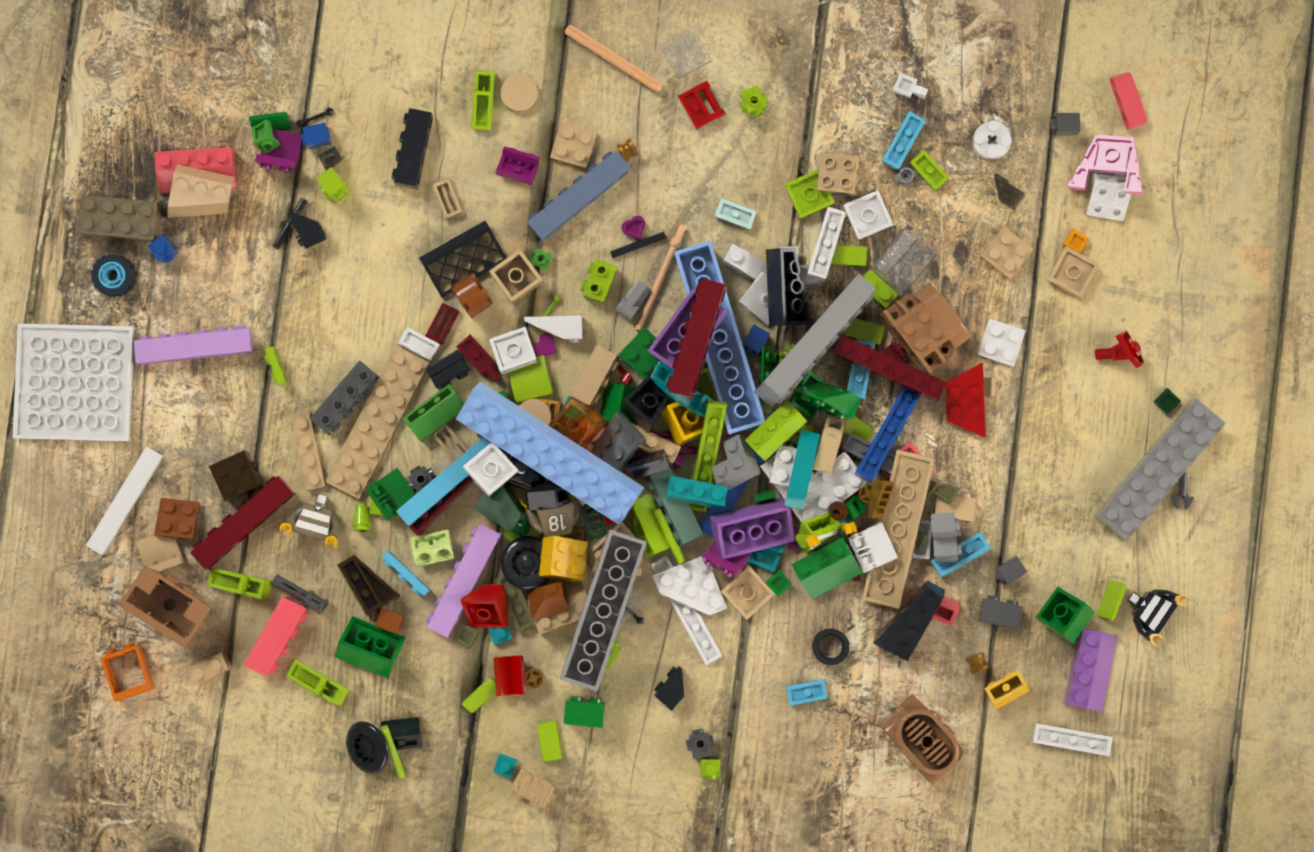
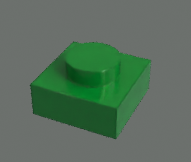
[754,489,775,505]
[765,570,792,597]

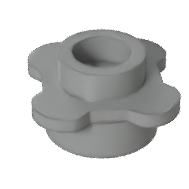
[894,165,917,187]

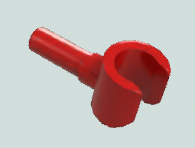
[618,365,633,386]

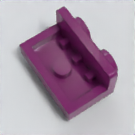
[496,146,540,186]

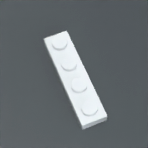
[807,207,846,282]
[1032,723,1113,756]

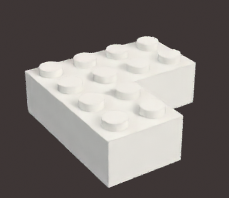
[759,444,868,523]

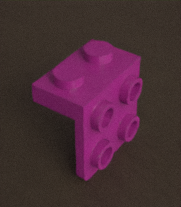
[255,129,302,173]
[702,540,751,579]

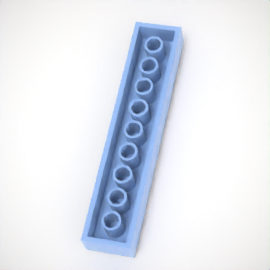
[674,241,765,437]
[456,382,644,525]

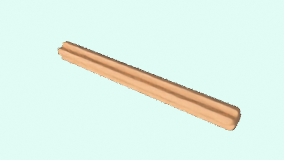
[565,25,663,93]

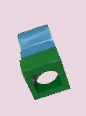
[836,495,867,523]

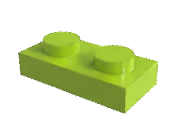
[909,150,949,192]
[863,269,898,309]
[264,346,289,386]

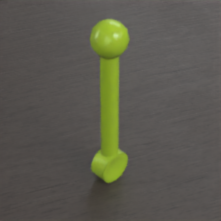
[534,295,561,329]

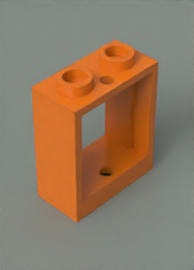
[100,643,156,702]

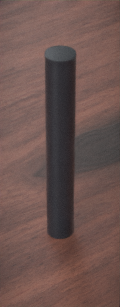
[272,197,308,250]
[610,232,666,258]

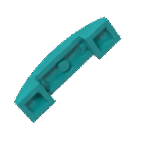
[650,361,715,418]
[784,430,820,510]

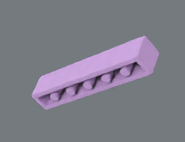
[134,325,254,365]
[426,524,502,638]

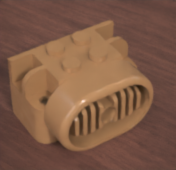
[878,284,969,374]
[118,566,212,648]
[878,694,964,785]

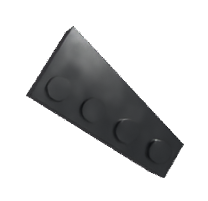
[766,248,813,326]
[621,372,671,434]
[873,581,945,661]

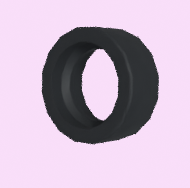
[812,628,849,665]

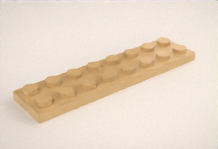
[325,346,430,499]
[862,449,935,609]

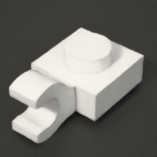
[893,73,928,99]

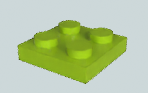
[784,169,835,219]

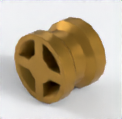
[616,138,638,162]
[858,484,872,504]
[966,652,989,674]
[525,668,544,689]

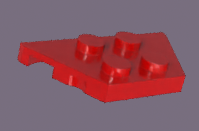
[945,363,986,437]

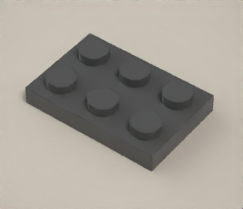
[590,412,644,472]

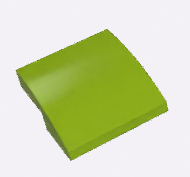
[508,355,553,404]

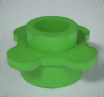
[530,248,552,270]

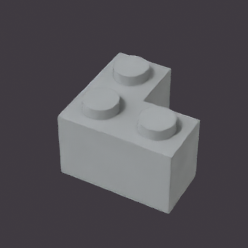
[712,434,760,490]
[931,512,962,563]

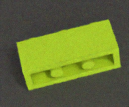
[745,400,807,461]
[627,493,671,558]

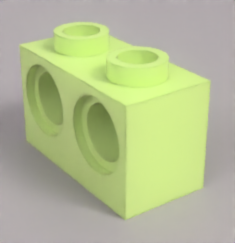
[410,530,454,566]

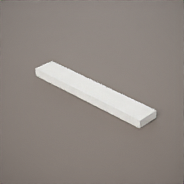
[86,446,164,555]
[650,555,722,665]

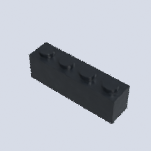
[392,108,433,190]

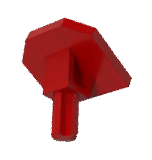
[1094,329,1144,369]

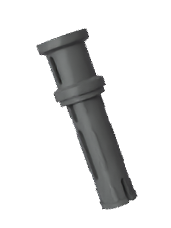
[271,574,329,615]

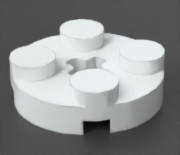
[973,121,1012,160]

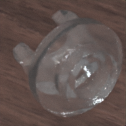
[748,363,762,381]

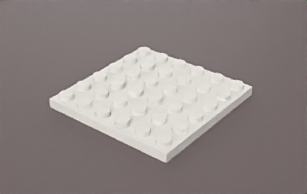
[13,324,135,442]

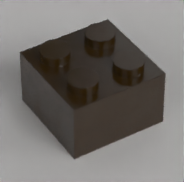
[209,450,264,502]

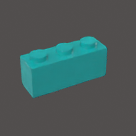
[664,476,728,509]

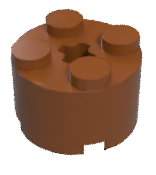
[450,273,493,319]

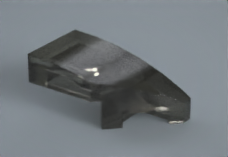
[319,146,342,170]
[994,173,1025,211]

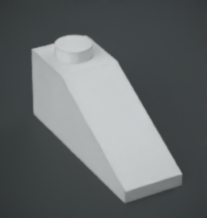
[723,244,767,281]
[524,315,583,343]

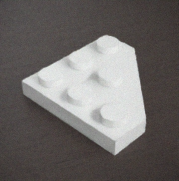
[652,556,727,616]

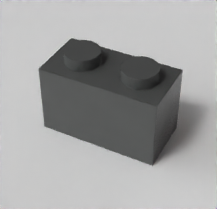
[978,595,1023,629]

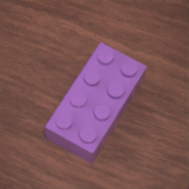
[648,288,727,370]

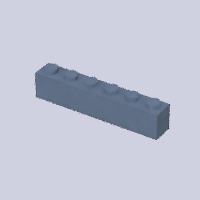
[527,150,631,242]

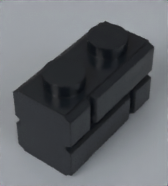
[425,349,471,389]

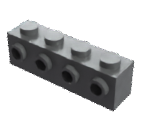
[309,360,379,435]

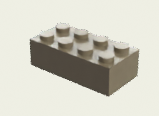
[77,195,162,242]

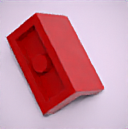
[493,655,526,696]

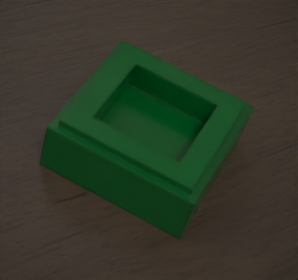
[1153,388,1181,415]

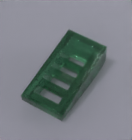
[581,504,607,540]

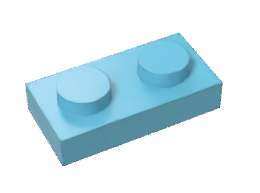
[786,679,828,706]

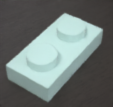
[714,198,757,230]

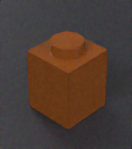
[374,608,405,634]

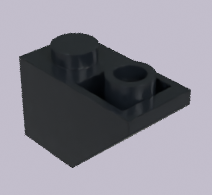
[288,212,327,249]
[525,480,571,510]
[654,666,684,711]

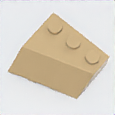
[168,164,235,218]

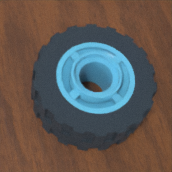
[91,254,137,297]

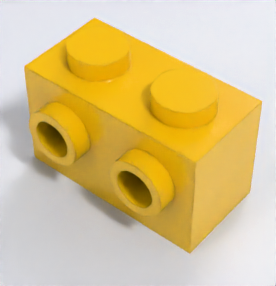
[984,670,1030,710]

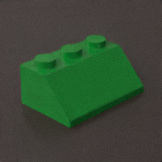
[791,537,863,599]
[335,616,406,678]

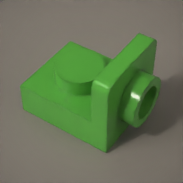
[251,119,280,154]

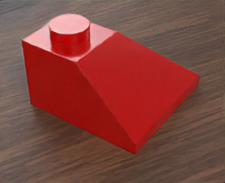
[460,584,508,628]

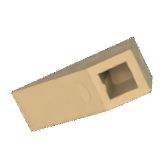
[813,415,846,475]

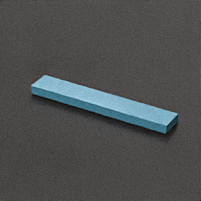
[396,437,491,526]

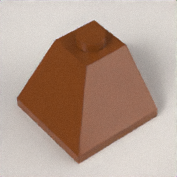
[527,580,570,621]

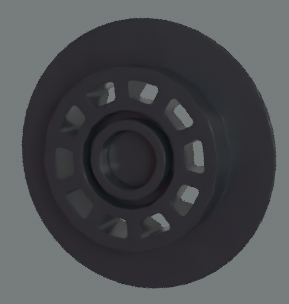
[501,536,548,589]
[346,721,388,774]

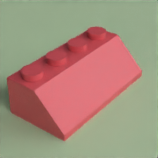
[154,147,237,194]
[243,596,309,676]

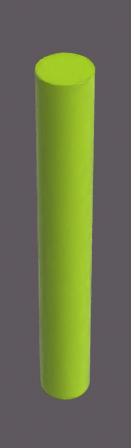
[654,509,686,564]
[380,725,405,778]

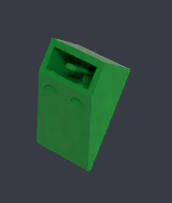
[793,382,862,420]

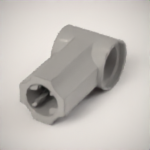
[615,281,651,321]

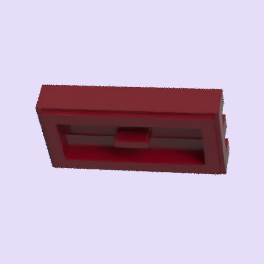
[425,303,460,345]

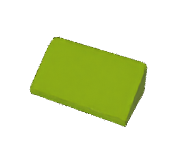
[843,416,875,440]
[1097,580,1127,621]
[462,677,496,713]

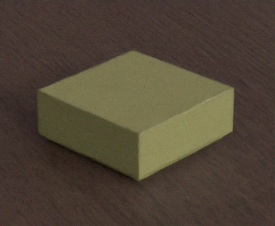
[453,623,480,649]

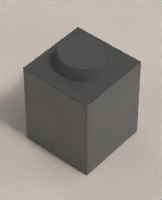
[1051,113,1080,136]
[995,556,1027,585]

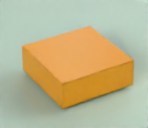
[1062,229,1089,253]

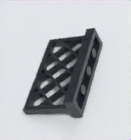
[419,220,506,298]

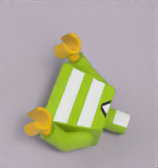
[795,512,857,555]

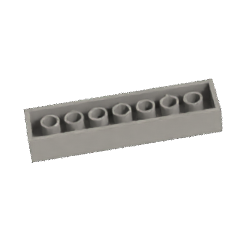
[754,274,876,408]
[1094,398,1226,541]
[560,529,647,692]

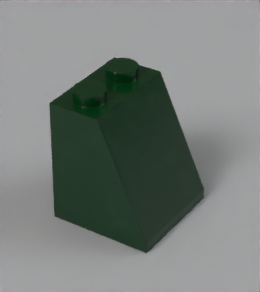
[474,483,531,538]

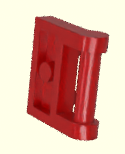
[678,81,726,130]

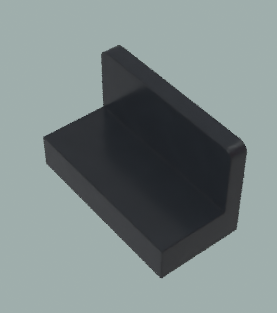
[625,449,671,479]
[381,717,422,750]

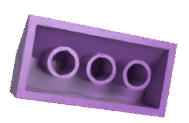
[710,498,795,559]
[1064,629,1117,712]

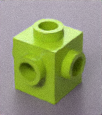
[739,85,768,117]

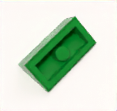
[249,112,291,131]

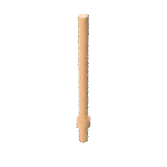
[635,224,687,331]

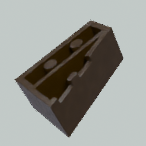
[337,555,400,616]

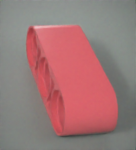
[1110,72,1147,129]

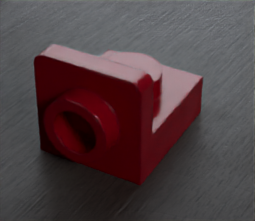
[881,342,906,361]

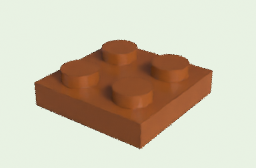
[154,498,200,541]

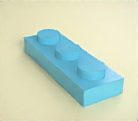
[881,111,926,171]
[847,339,875,399]
[931,532,991,578]
[382,550,431,596]

